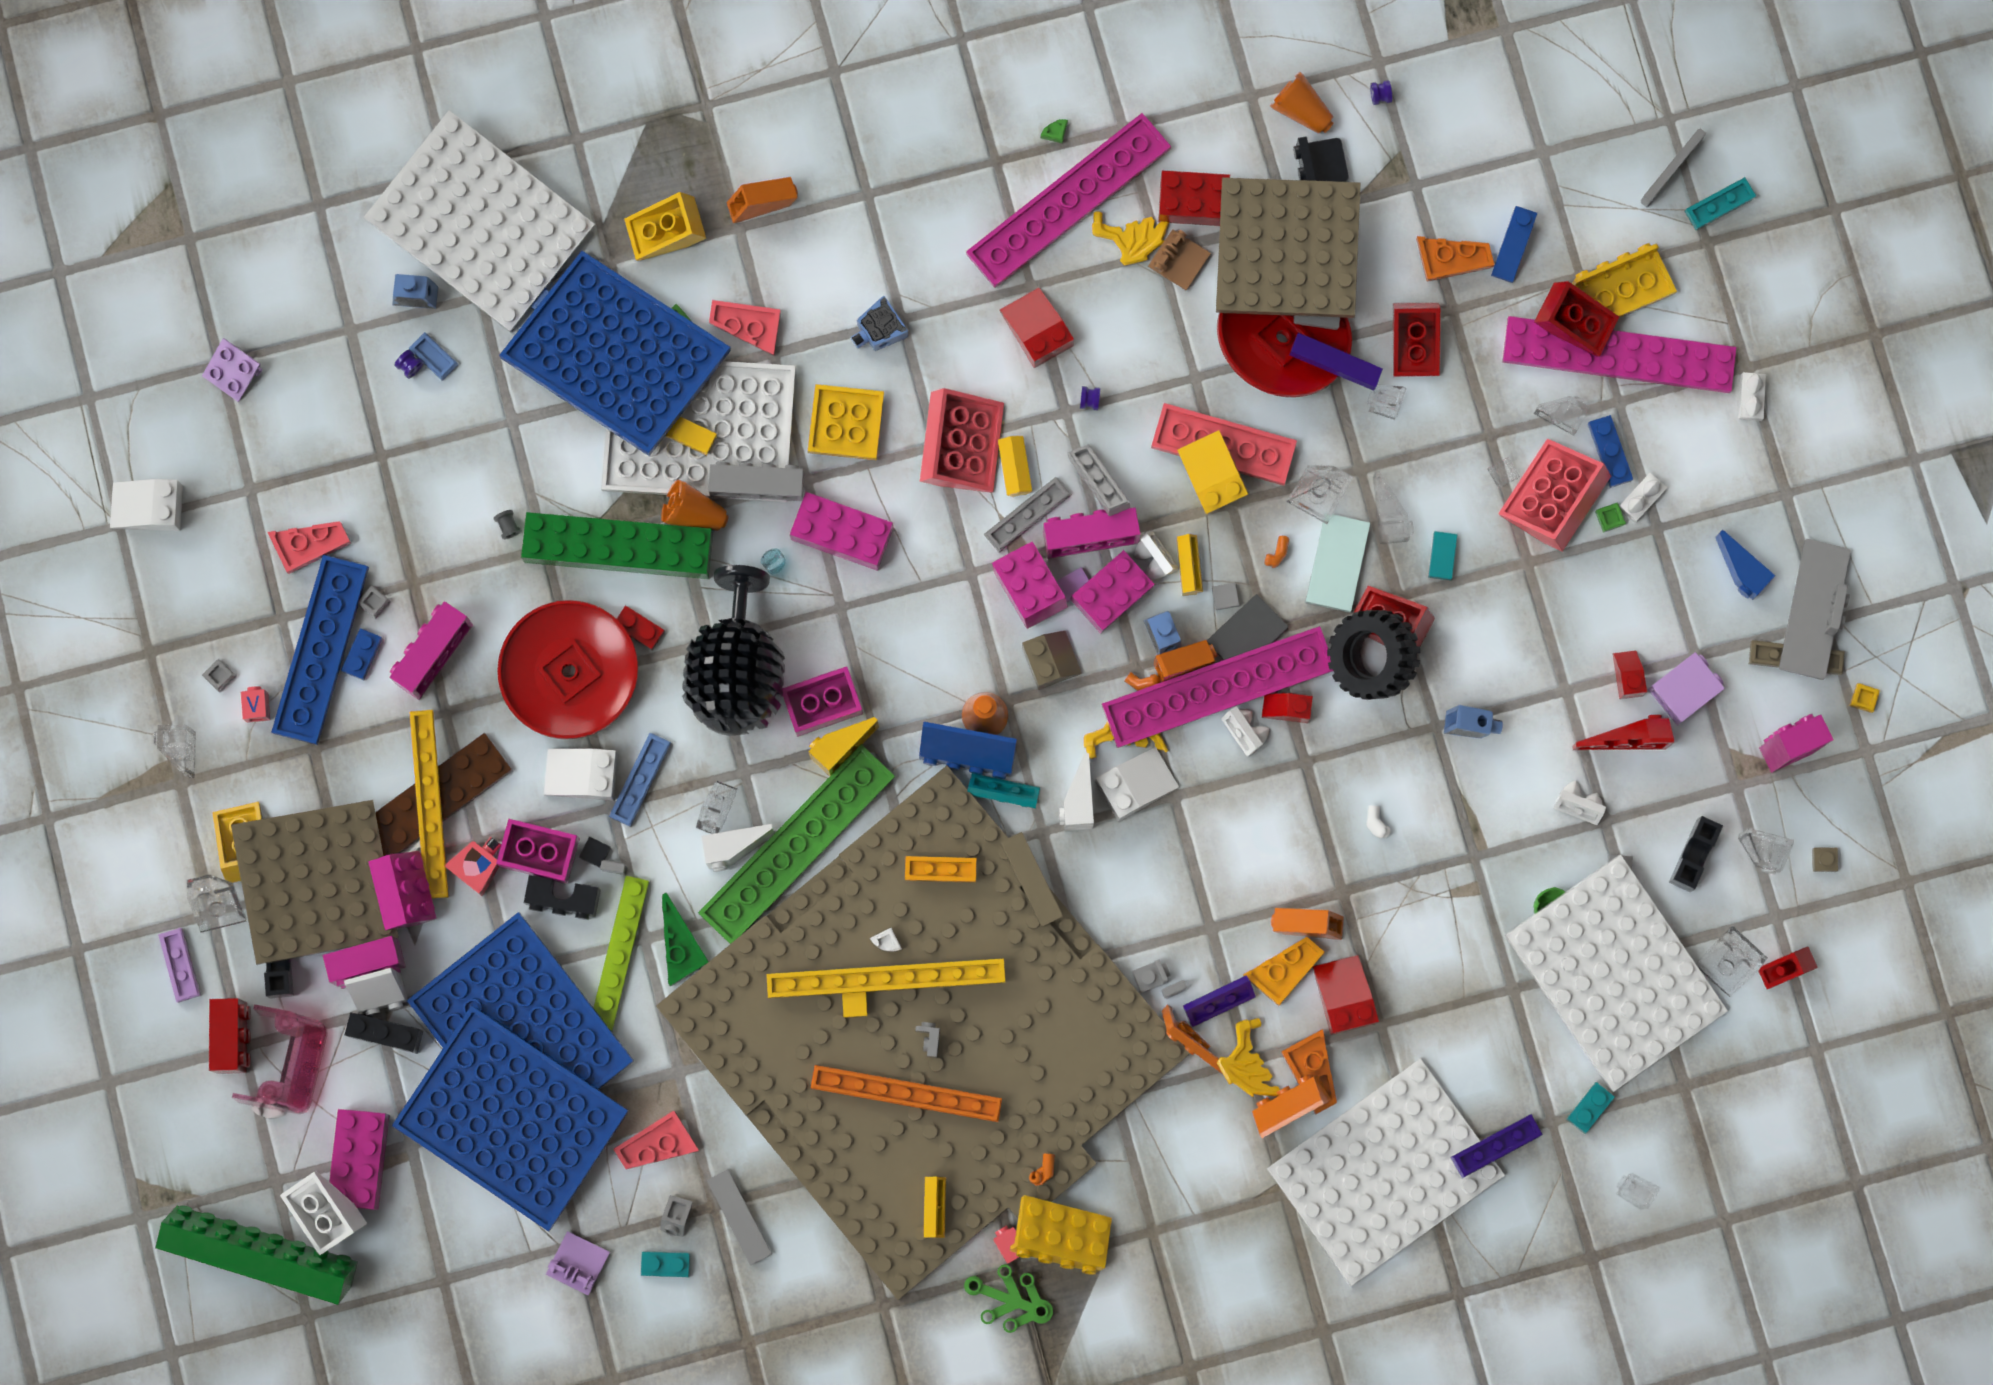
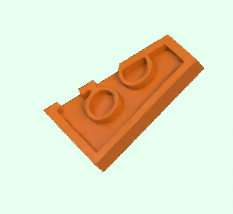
[1416,236,1494,282]
[1281,1029,1337,1115]

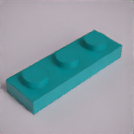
[1684,177,1756,230]
[967,773,1040,809]

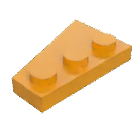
[1243,937,1325,1006]

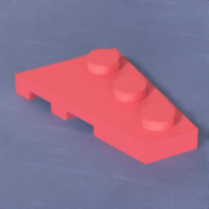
[709,300,781,356]
[267,521,351,574]
[613,1111,699,1170]

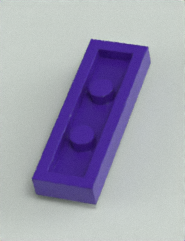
[1183,975,1256,1027]

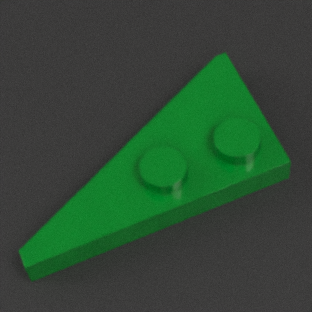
[662,892,709,987]

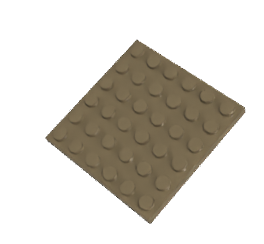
[1216,178,1361,318]
[231,800,399,965]

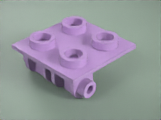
[202,338,262,402]
[546,1231,610,1296]

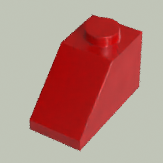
[1613,650,1647,699]
[1261,693,1313,723]
[1757,946,1818,989]

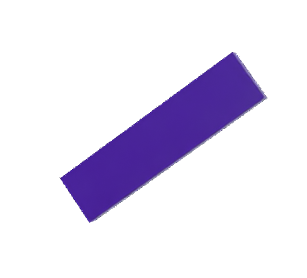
[1289,333,1383,391]
[1450,1114,1543,1178]

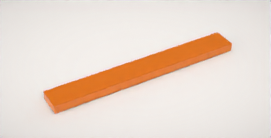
[811,1065,1002,1122]

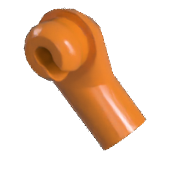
[1264,535,1289,568]
[1124,672,1161,691]
[1029,1154,1055,1186]

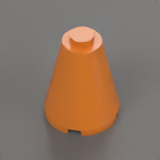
[1270,72,1334,134]
[661,480,729,531]
[962,692,1008,735]

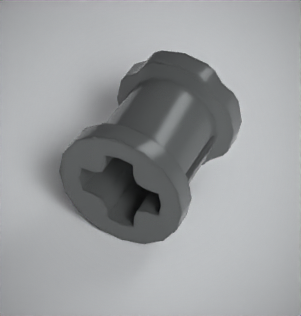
[493,510,521,540]

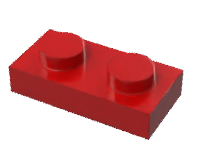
[616,605,665,650]

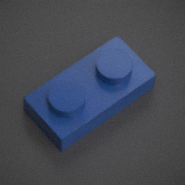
[341,628,383,681]

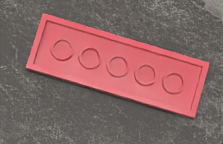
[1151,403,1297,486]

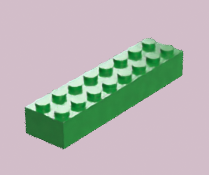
[521,512,713,579]
[155,1205,358,1305]

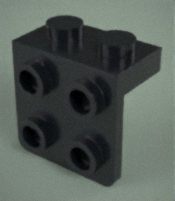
[1293,136,1349,182]

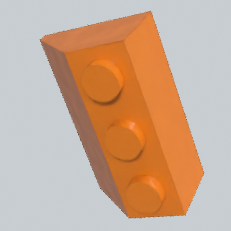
[1252,1074,1331,1138]

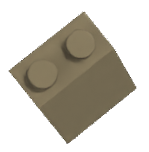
[1022,631,1082,690]

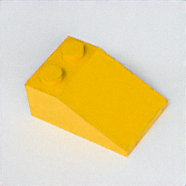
[624,192,706,261]
[1177,430,1249,514]
[808,717,879,776]
[212,802,263,884]

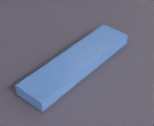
[609,733,671,827]

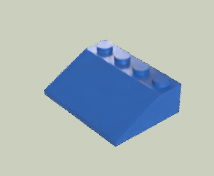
[919,722,1017,779]

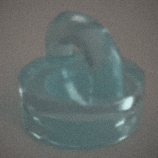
[760,548,786,574]

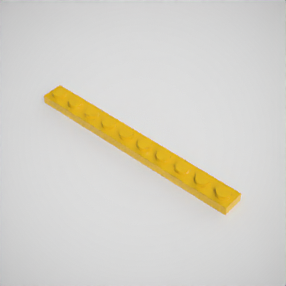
[767,959,1005,998]

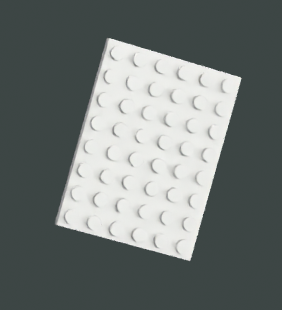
[364,110,595,332]
[601,361,796,502]
[1505,855,1728,1092]
[1267,1058,1505,1286]

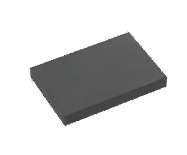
[1207,594,1288,660]

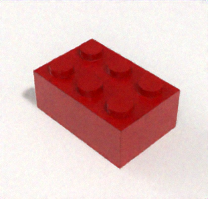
[1158,170,1230,226]
[209,998,251,1074]

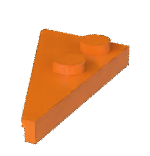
[1162,1004,1223,1074]

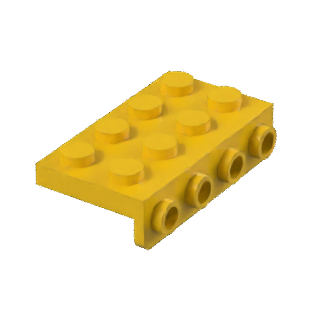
[1572,243,1677,318]
[1010,1195,1112,1275]

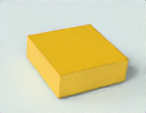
[1850,683,1880,713]
[842,992,867,1018]

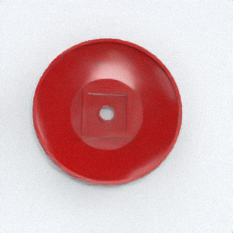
[1217,313,1352,397]
[497,600,638,739]

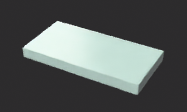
[1305,513,1370,613]

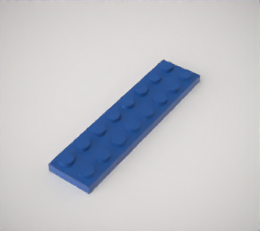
[271,555,369,745]

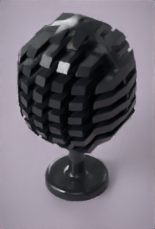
[682,565,785,736]

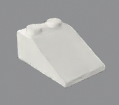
[110,479,183,531]
[1095,747,1179,822]
[544,749,618,801]
[1059,753,1094,831]
[701,824,775,872]
[344,968,408,1016]
[280,1171,367,1255]

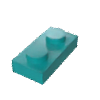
[1566,1082,1615,1134]
[641,1252,690,1278]

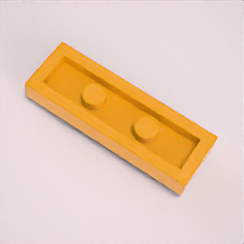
[905,856,977,883]

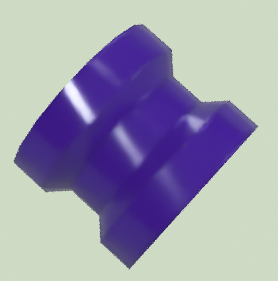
[1370,80,1392,105]
[394,349,424,379]
[1080,386,1100,411]

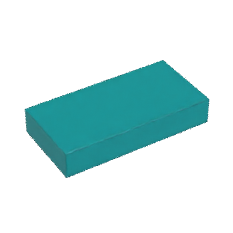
[1428,531,1457,581]

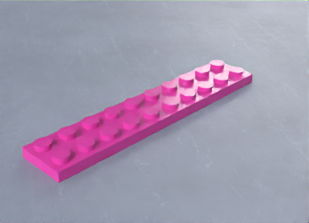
[966,113,1171,288]
[1502,316,1736,393]
[1101,626,1333,748]

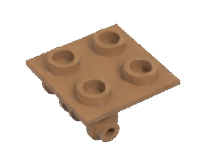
[1148,229,1211,290]

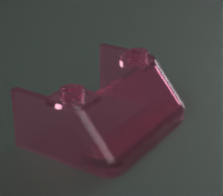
[232,1004,328,1114]

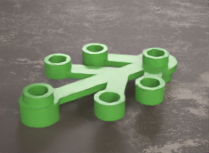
[964,1264,1053,1333]

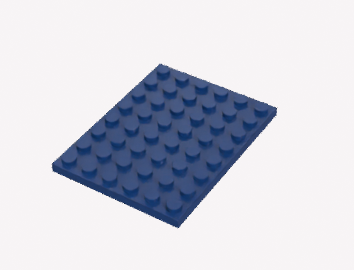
[499,251,731,456]
[407,912,634,1090]
[392,1006,629,1232]

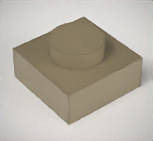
[1812,848,1838,872]

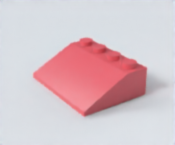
[920,388,1004,493]
[1498,439,1611,552]

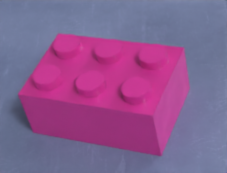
[992,541,1068,629]
[1070,550,1155,634]
[782,666,863,737]
[496,819,580,884]
[368,851,437,930]
[323,936,406,989]

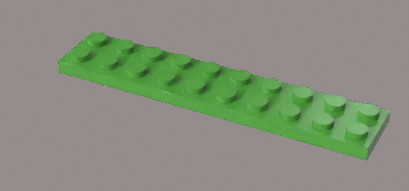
[698,744,895,944]

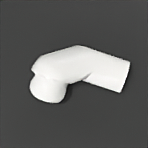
[1367,806,1390,838]

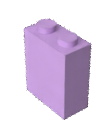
[1648,652,1725,726]

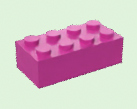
[790,492,894,571]
[1043,507,1140,559]
[389,601,473,700]
[1759,714,1834,773]
[329,1109,390,1210]

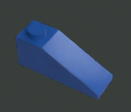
[1491,206,1537,283]
[1715,529,1775,600]

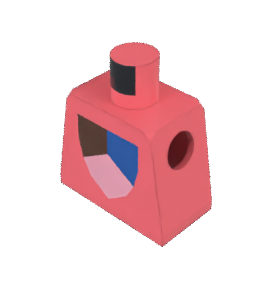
[445,837,501,896]

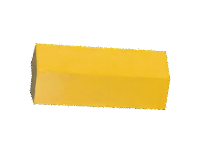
[998,436,1032,497]
[1176,534,1203,596]
[924,1177,946,1238]

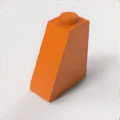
[726,177,798,223]
[1153,640,1217,682]
[1271,908,1344,940]

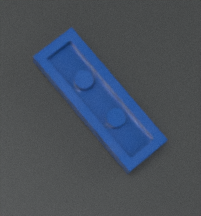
[1588,415,1633,488]

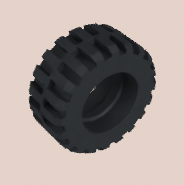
[1327,610,1421,700]

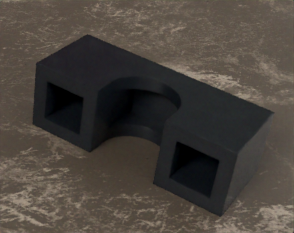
[1669,816,1723,892]
[523,875,601,920]
[264,959,294,999]
[344,1012,423,1054]

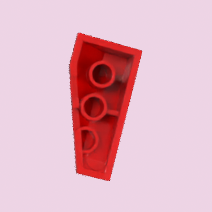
[1572,715,1674,750]

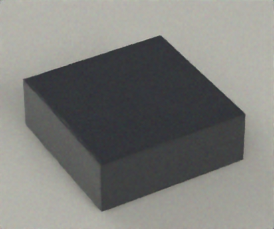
[579,836,611,868]

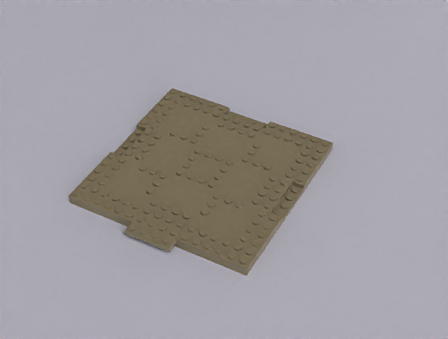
[656,765,1190,1300]

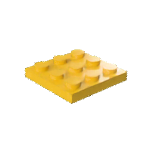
[808,384,884,460]

